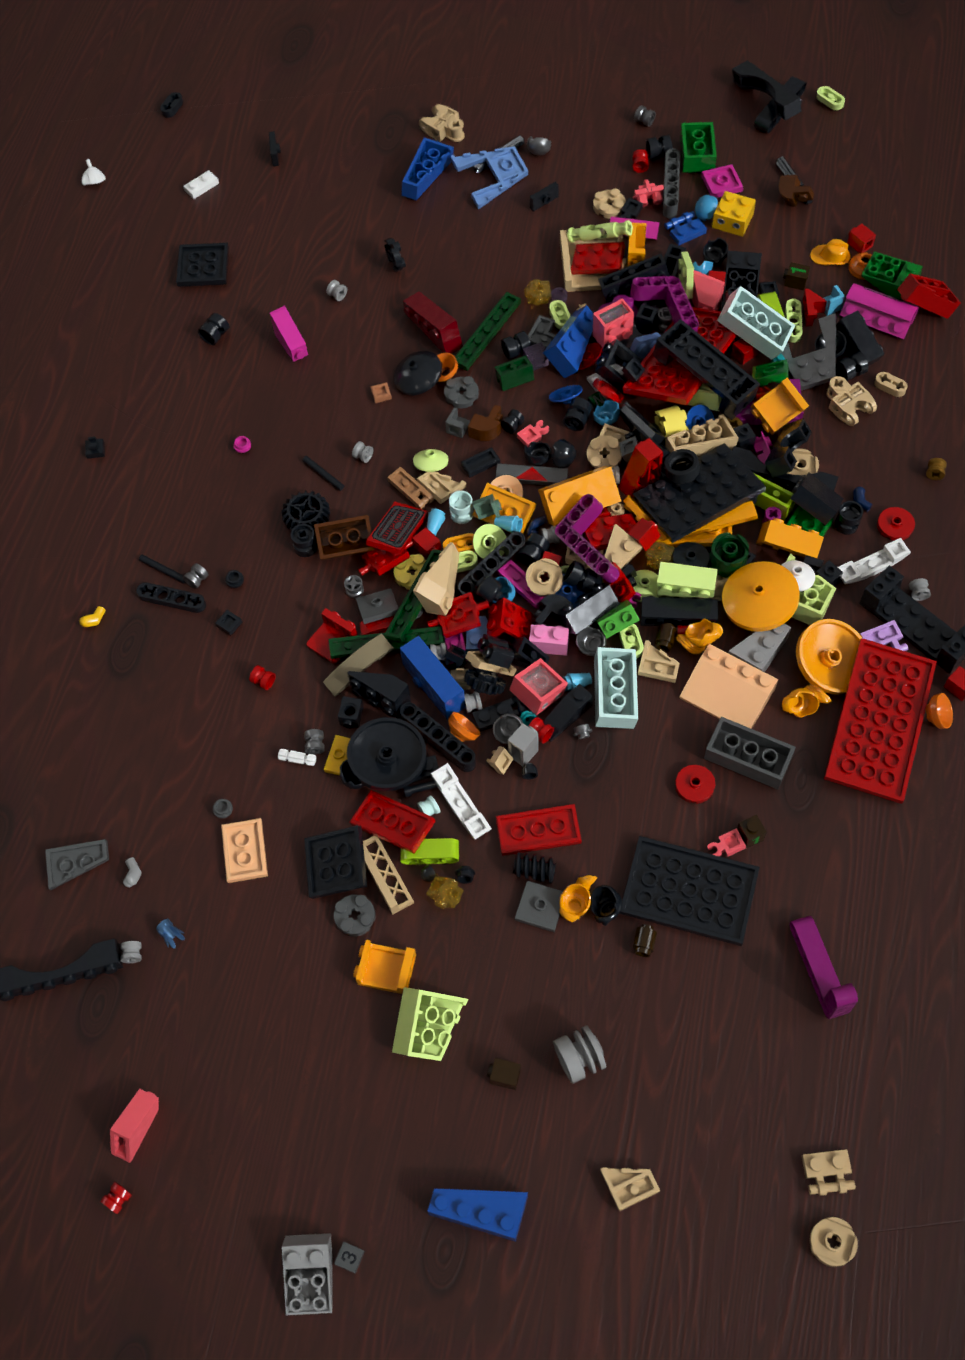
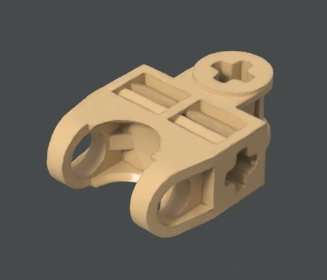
[419,104,465,142]
[826,376,877,426]

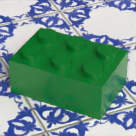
[680,122,717,172]

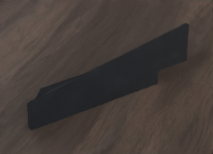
[620,401,671,468]

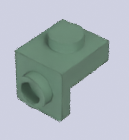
[472,494,502,520]

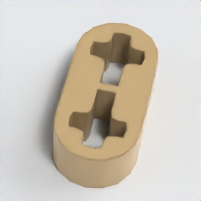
[874,372,908,397]

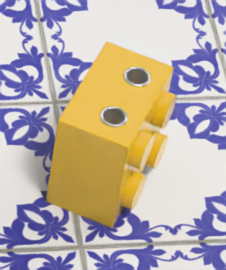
[712,191,756,237]

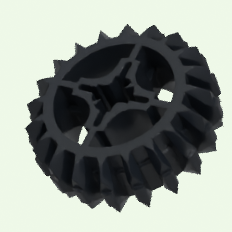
[281,490,331,533]

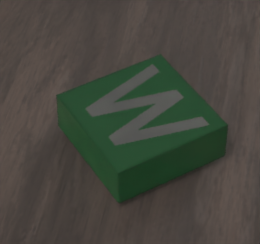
[588,391,611,409]

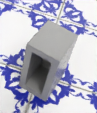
[508,723,539,767]

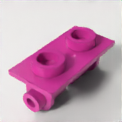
[754,431,773,464]

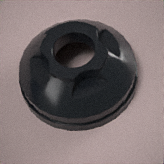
[814,330,847,358]

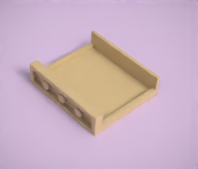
[560,230,626,292]

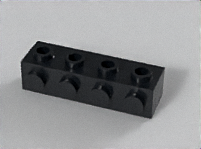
[598,253,669,303]

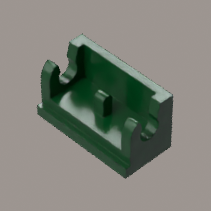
[494,356,534,391]

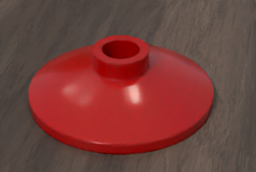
[578,343,602,370]

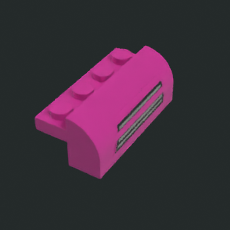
[840,283,919,339]

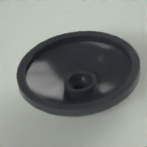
[394,351,442,395]

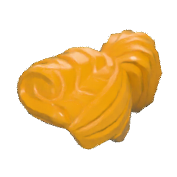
[676,619,723,654]
[782,684,832,718]
[559,875,597,922]

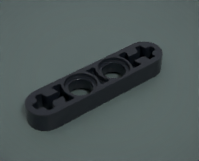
[136,583,206,613]

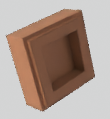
[370,382,392,403]

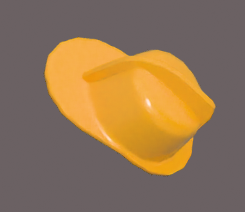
[810,239,851,265]

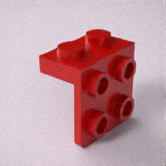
[487,597,532,640]
[307,608,358,664]

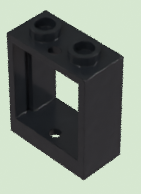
[595,339,643,396]

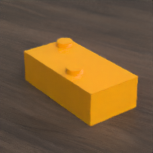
[538,466,621,526]

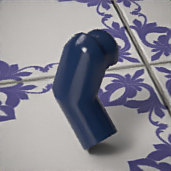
[853,487,873,512]
[526,515,547,537]

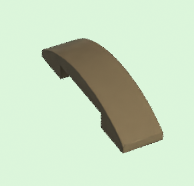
[323,633,394,697]

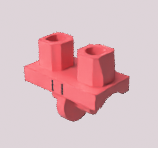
[633,179,664,207]

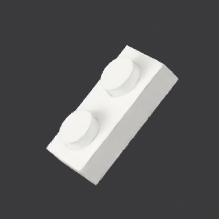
[184,170,219,199]

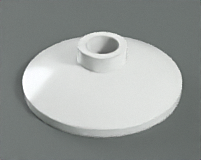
[782,560,815,592]

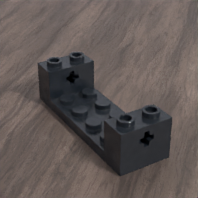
[653,319,760,421]
[859,565,965,674]

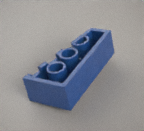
[401,137,454,200]
[543,305,593,378]
[427,1189,528,1242]

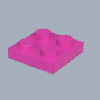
[701,164,743,198]

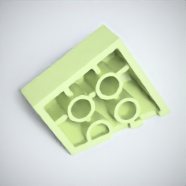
[786,553,836,625]
[392,987,468,1061]

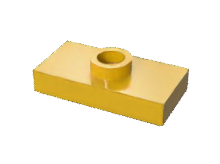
[324,735,351,776]

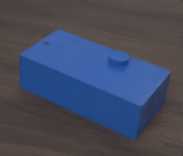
[400,636,466,720]

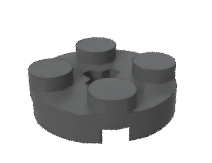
[444,376,479,409]
[334,894,376,937]

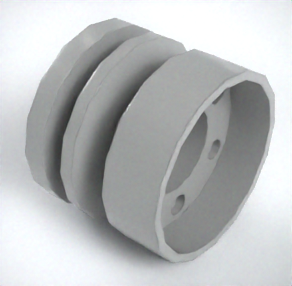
[553,1025,606,1084]

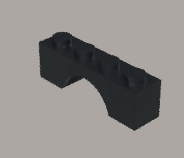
[765,418,812,478]

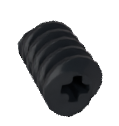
[513,851,557,883]

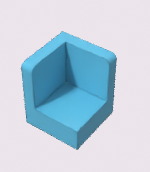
[823,285,845,316]

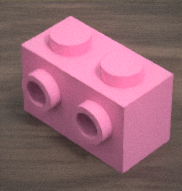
[529,624,569,656]

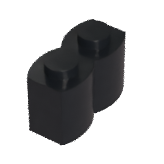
[477,634,514,669]

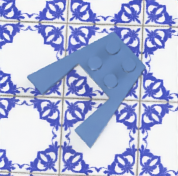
[451,146,528,209]

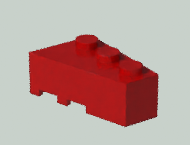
[897,273,961,319]
[618,438,663,497]

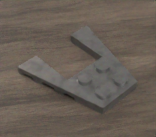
[782,313,837,391]

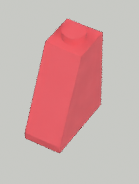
[110,1089,159,1163]

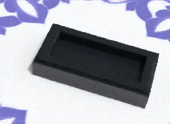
[461,447,500,478]

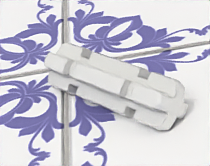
[278,749,316,766]

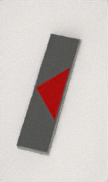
[495,464,568,486]

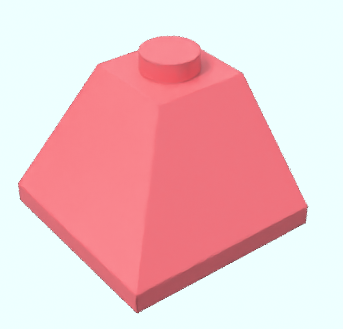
[691,270,725,311]

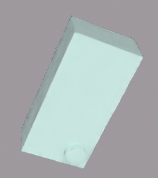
[717,286,795,360]
[594,647,638,729]

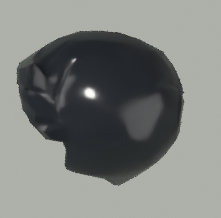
[590,885,622,926]

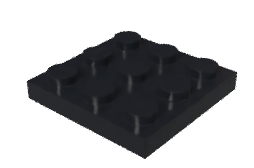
[176,243,229,287]
[304,825,367,899]

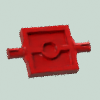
[358,539,414,576]
[427,592,490,638]

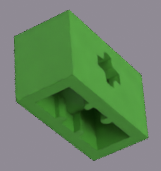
[596,600,640,639]

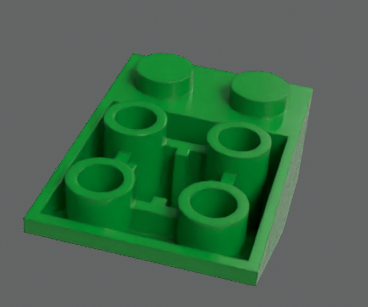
[861,251,923,302]

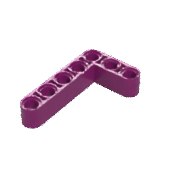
[630,276,699,332]
[555,494,620,583]
[790,916,858,1019]

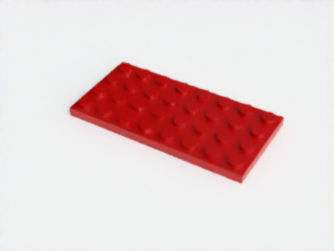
[623,307,737,405]
[824,638,937,804]

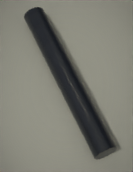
[303,456,344,491]
[139,554,186,584]

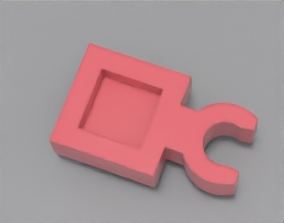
[517,420,549,447]
[707,828,746,857]

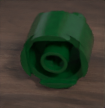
[709,532,749,578]

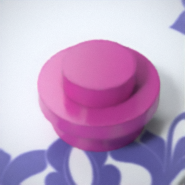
[234,436,251,453]

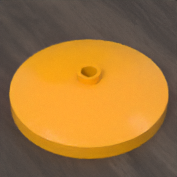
[722,561,800,632]
[796,619,862,695]

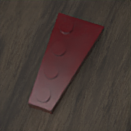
[403,292,463,354]

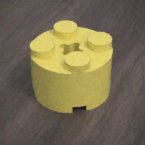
[655,405,689,442]

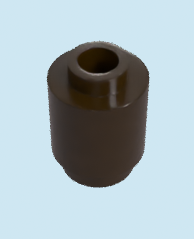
[655,623,677,652]
[633,924,657,957]

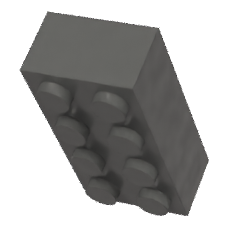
[704,717,796,790]

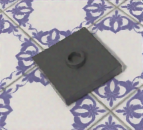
[356,588,399,624]
[515,881,563,932]

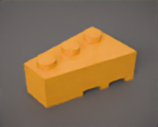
[756,518,824,558]

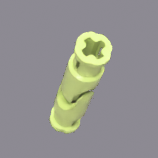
[567,220,633,243]

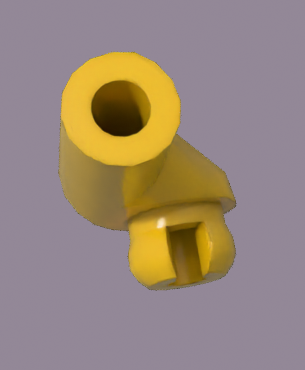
[79,606,106,627]

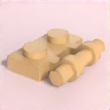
[802,1149,856,1196]

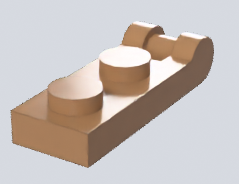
[387,467,434,509]

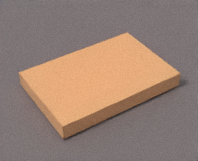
[221,818,268,883]

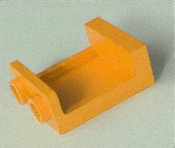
[627,223,646,267]
[750,377,809,435]
[354,940,416,994]

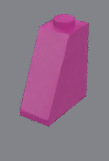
[270,306,308,362]

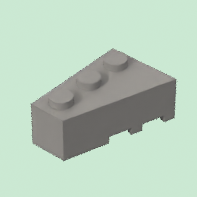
[728,624,791,672]

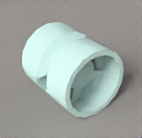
[449,491,473,524]

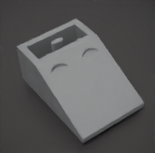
[282,1233,332,1315]

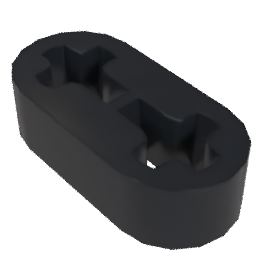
[160,92,183,118]

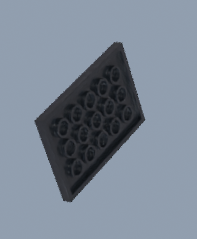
[633,443,766,543]
[619,836,760,946]

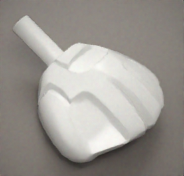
[81,159,106,186]

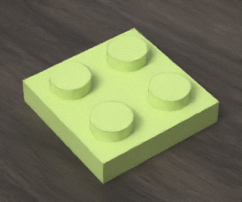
[678,252,694,299]

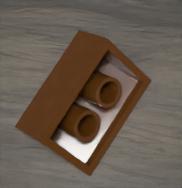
[314,515,375,560]

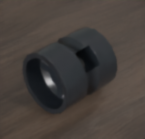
[646,135,673,160]
[198,313,229,345]
[501,331,532,360]
[836,352,869,381]
[563,397,592,431]
[835,501,863,535]
[291,524,318,557]
[517,533,550,567]
[563,561,598,594]

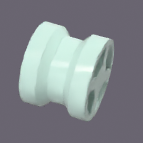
[417,795,441,816]

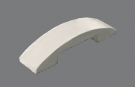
[838,538,911,584]
[431,763,492,840]

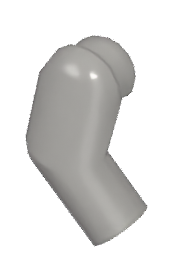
[123,857,142,888]

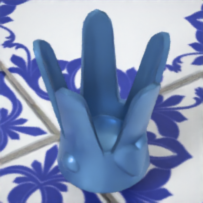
[156,919,185,949]

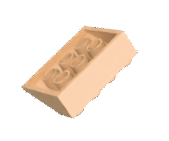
[679,644,778,729]

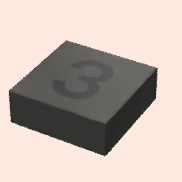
[334,1241,365,1274]

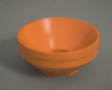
[848,252,872,280]
[437,353,458,382]
[925,693,953,729]
[449,712,480,742]

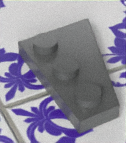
[45,839,109,890]

